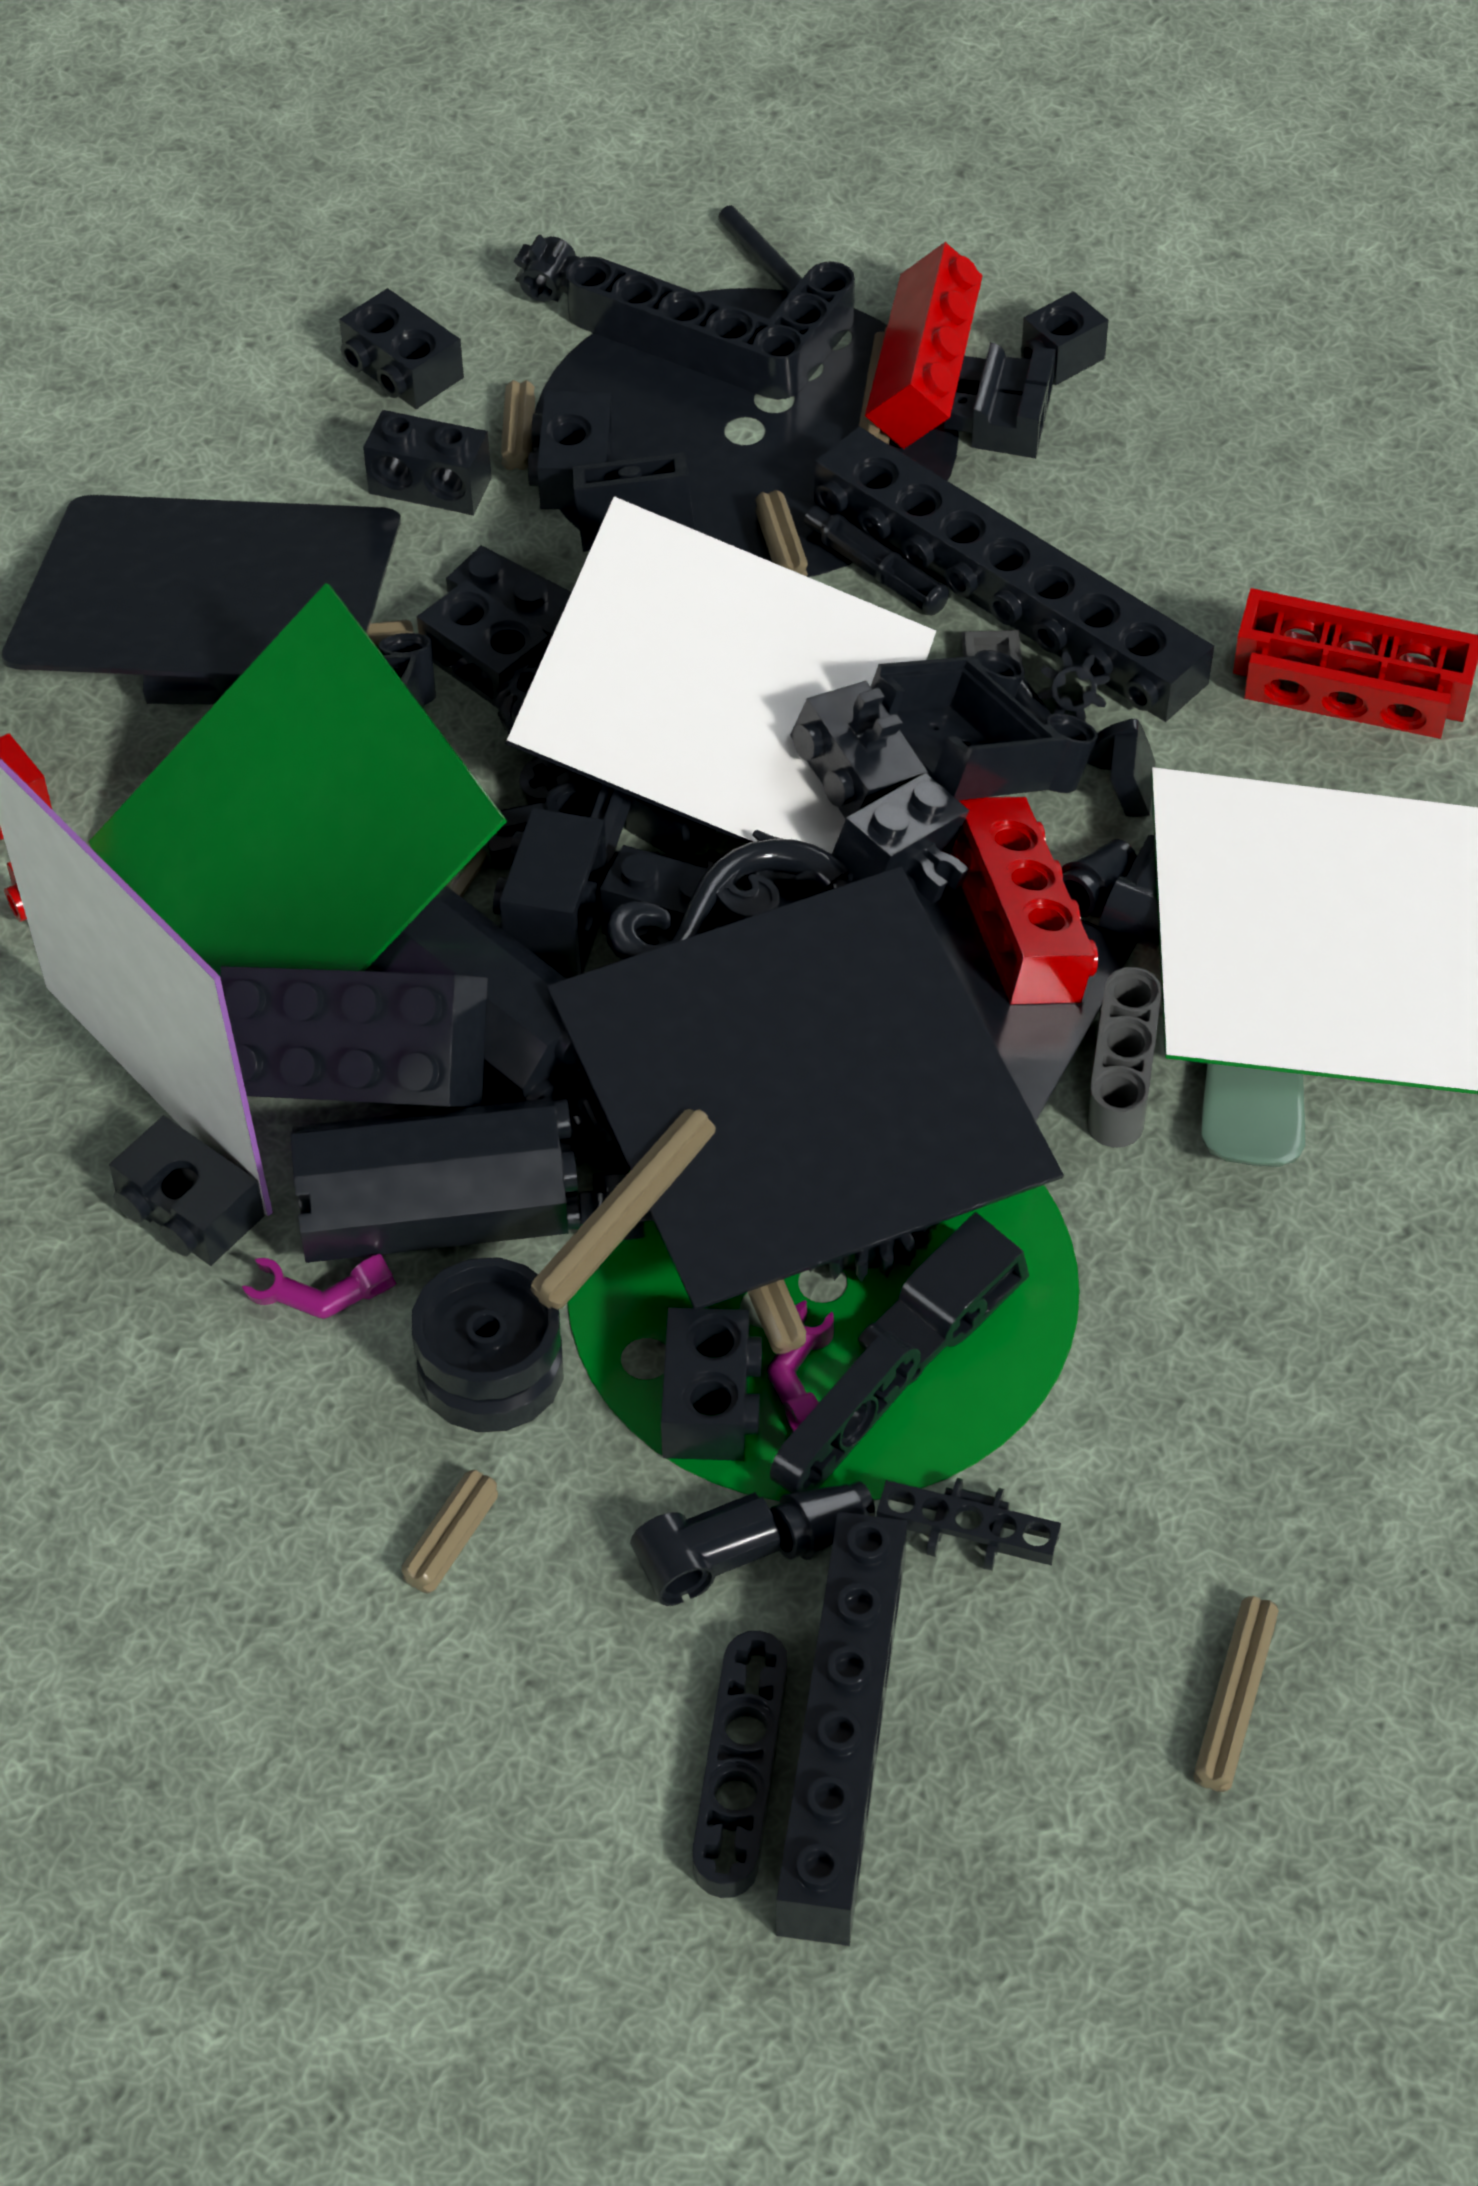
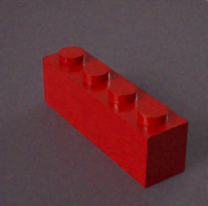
[865,242,983,449]

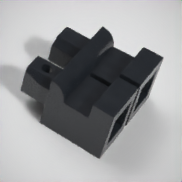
[944,342,1056,459]

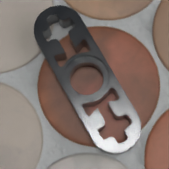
[770,1331,921,1493]

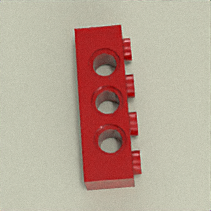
[950,797,1098,1005]

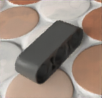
[1087,967,1162,1148]

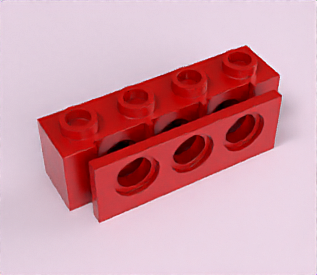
[1233,588,1478,739]

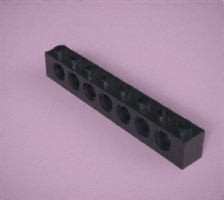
[814,426,1214,722]

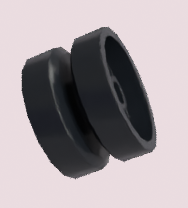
[412,1257,564,1432]

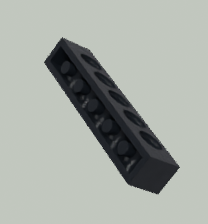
[776,1512,908,1946]

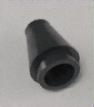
[1061,839,1137,918]
[770,1481,875,1560]

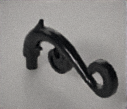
[606,830,853,960]

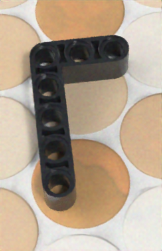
[566,256,855,400]

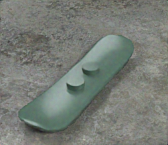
[1201,1063,1306,1167]

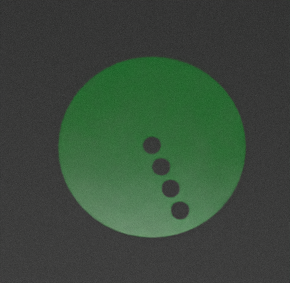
[567,1163,1080,1501]

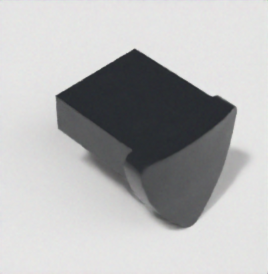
[1087,719,1156,817]

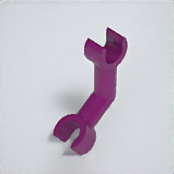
[242,1254,397,1319]
[767,1300,834,1433]

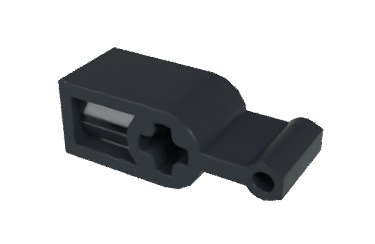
[858,1211,1029,1385]

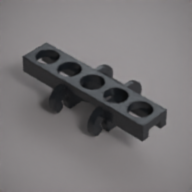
[876,1478,1061,1571]

